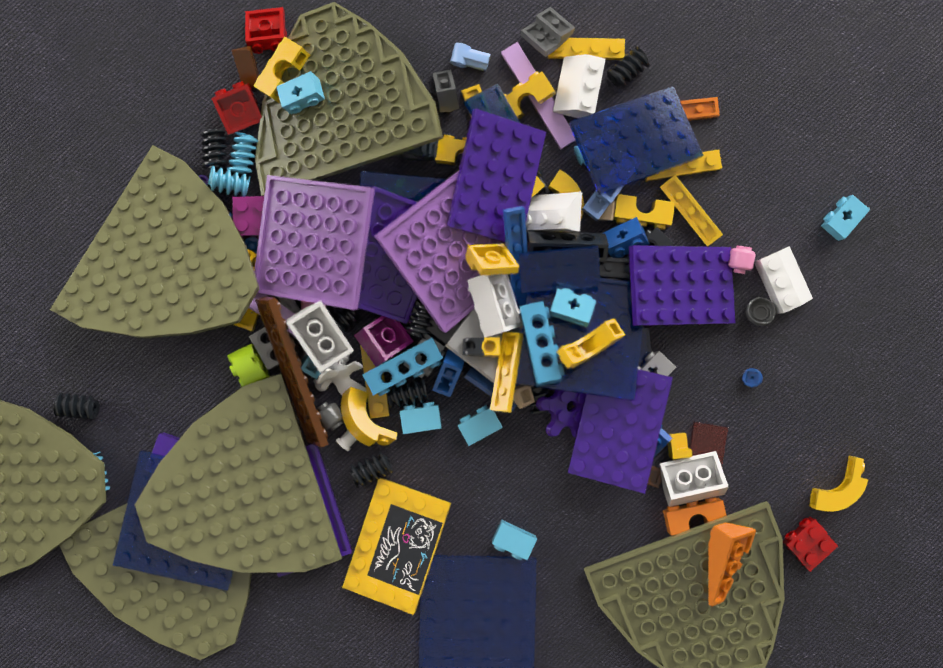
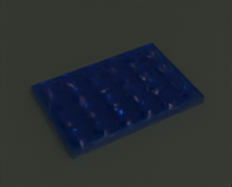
[569,86,703,195]

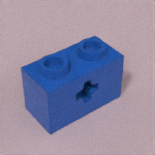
[603,217,649,258]
[432,349,464,397]

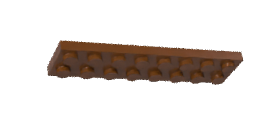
[255,297,328,448]

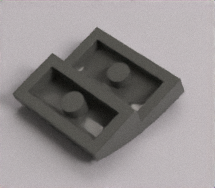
[521,7,575,57]

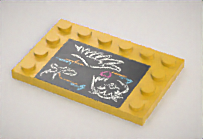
[342,477,451,615]

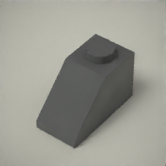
[432,70,459,113]

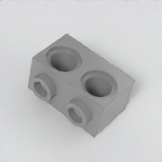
[249,327,279,370]

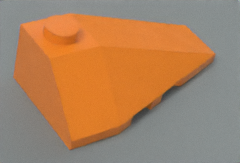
[708,522,756,607]

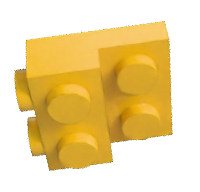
[465,244,519,276]

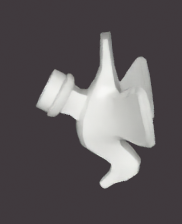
[313,354,367,396]

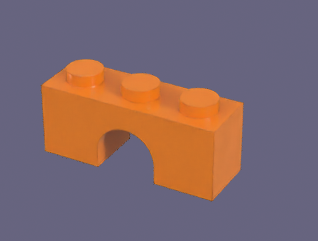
[663,497,726,536]

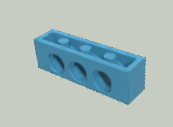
[519,301,564,387]
[362,338,443,397]

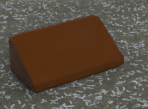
[231,46,259,88]

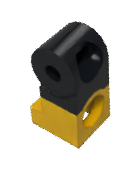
[462,337,500,358]

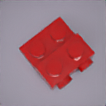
[245,7,287,54]
[211,81,262,135]
[783,517,838,572]

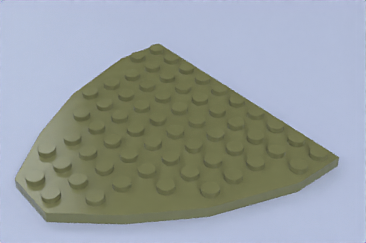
[255,2,443,196]
[50,145,260,338]
[135,374,342,573]
[0,400,106,577]
[59,498,252,660]
[584,501,785,668]

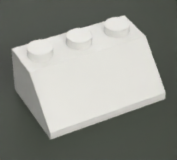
[553,54,605,121]
[526,192,582,232]
[754,246,813,314]
[467,274,523,337]
[287,301,354,372]
[660,451,728,507]

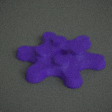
[536,375,591,438]

